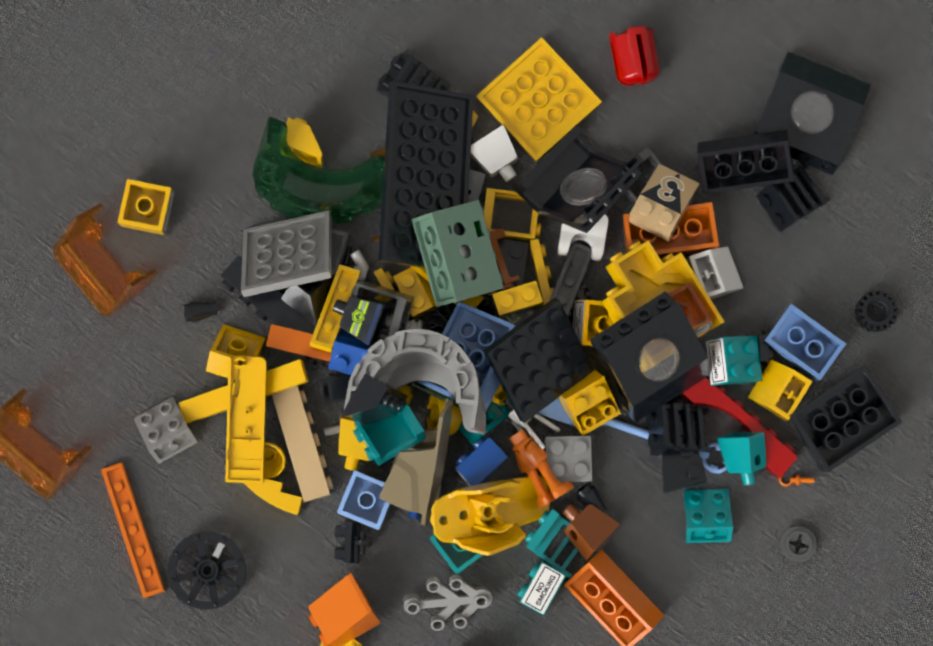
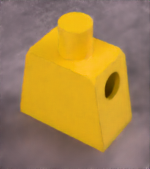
[338,414,370,471]

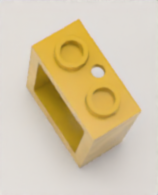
[484,188,541,241]

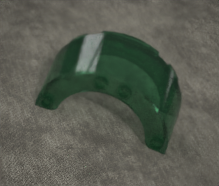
[252,116,385,224]

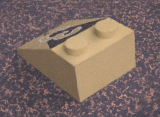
[629,164,700,242]

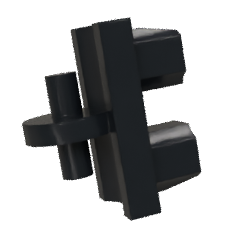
[334,522,372,564]

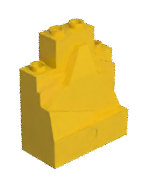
[602,240,725,373]

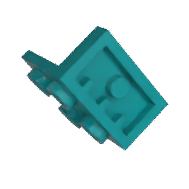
[683,489,733,543]

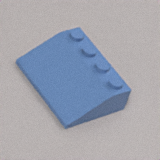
[418,301,516,413]

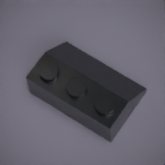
[342,373,408,424]

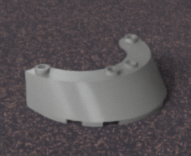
[344,329,486,434]

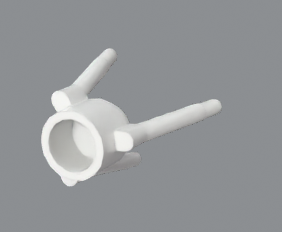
[508,409,560,449]

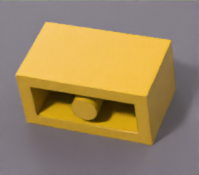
[492,281,543,318]

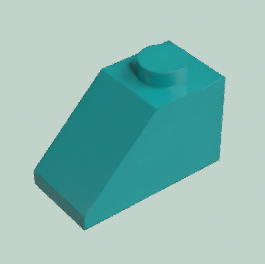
[459,401,510,445]

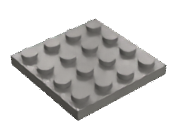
[241,210,332,297]

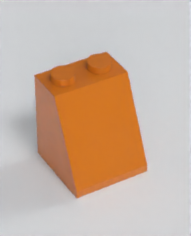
[308,573,381,646]

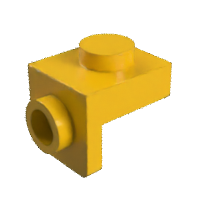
[374,268,394,302]

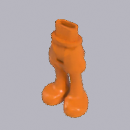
[509,429,575,509]

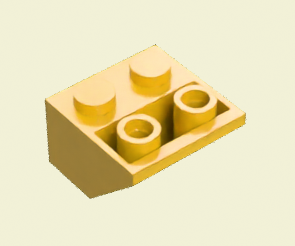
[747,360,812,421]
[558,369,621,436]

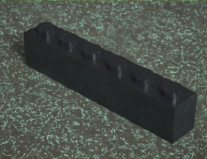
[221,255,326,367]

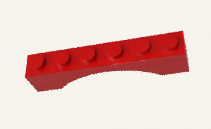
[680,376,798,479]

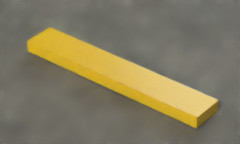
[178,359,309,425]

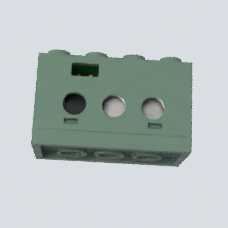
[411,200,504,307]

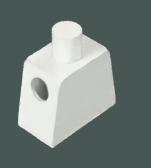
[470,125,518,183]

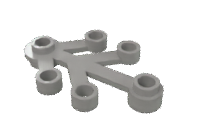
[403,575,492,631]

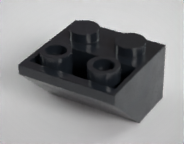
[281,278,333,327]

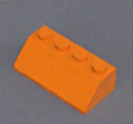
[623,202,719,259]
[564,549,665,646]

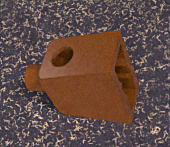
[562,503,620,560]

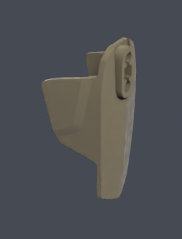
[379,398,453,527]

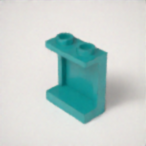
[353,404,426,466]

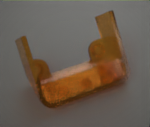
[53,203,157,317]
[0,388,91,499]

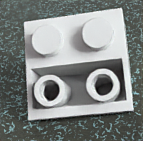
[686,246,743,300]

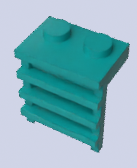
[525,509,578,578]

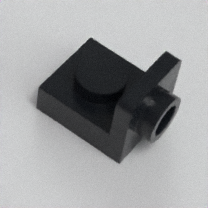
[757,331,773,365]

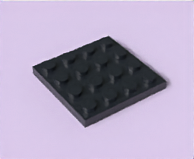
[483,298,594,423]

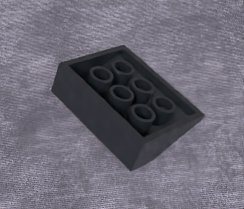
[789,365,902,473]

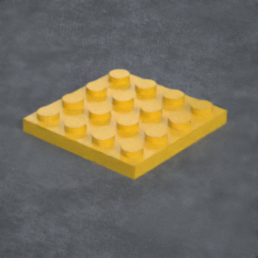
[476,37,602,162]

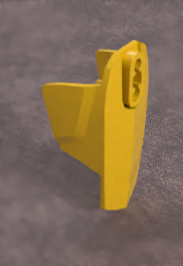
[430,476,550,556]

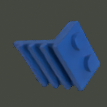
[328,328,384,375]

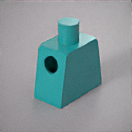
[717,432,766,485]

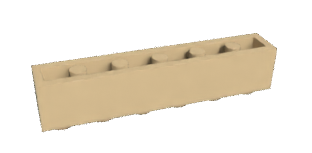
[272,386,334,503]

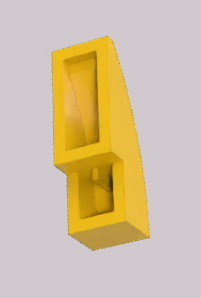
[244,478,303,516]

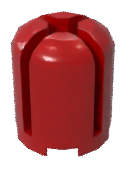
[609,26,660,87]

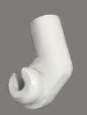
[350,249,369,282]

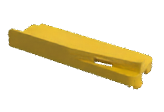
[225,355,267,484]

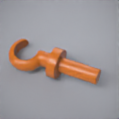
[779,474,814,487]

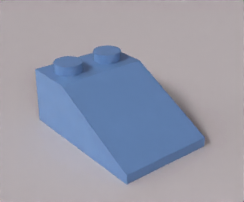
[764,304,846,382]

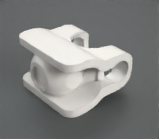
[558,214,608,261]

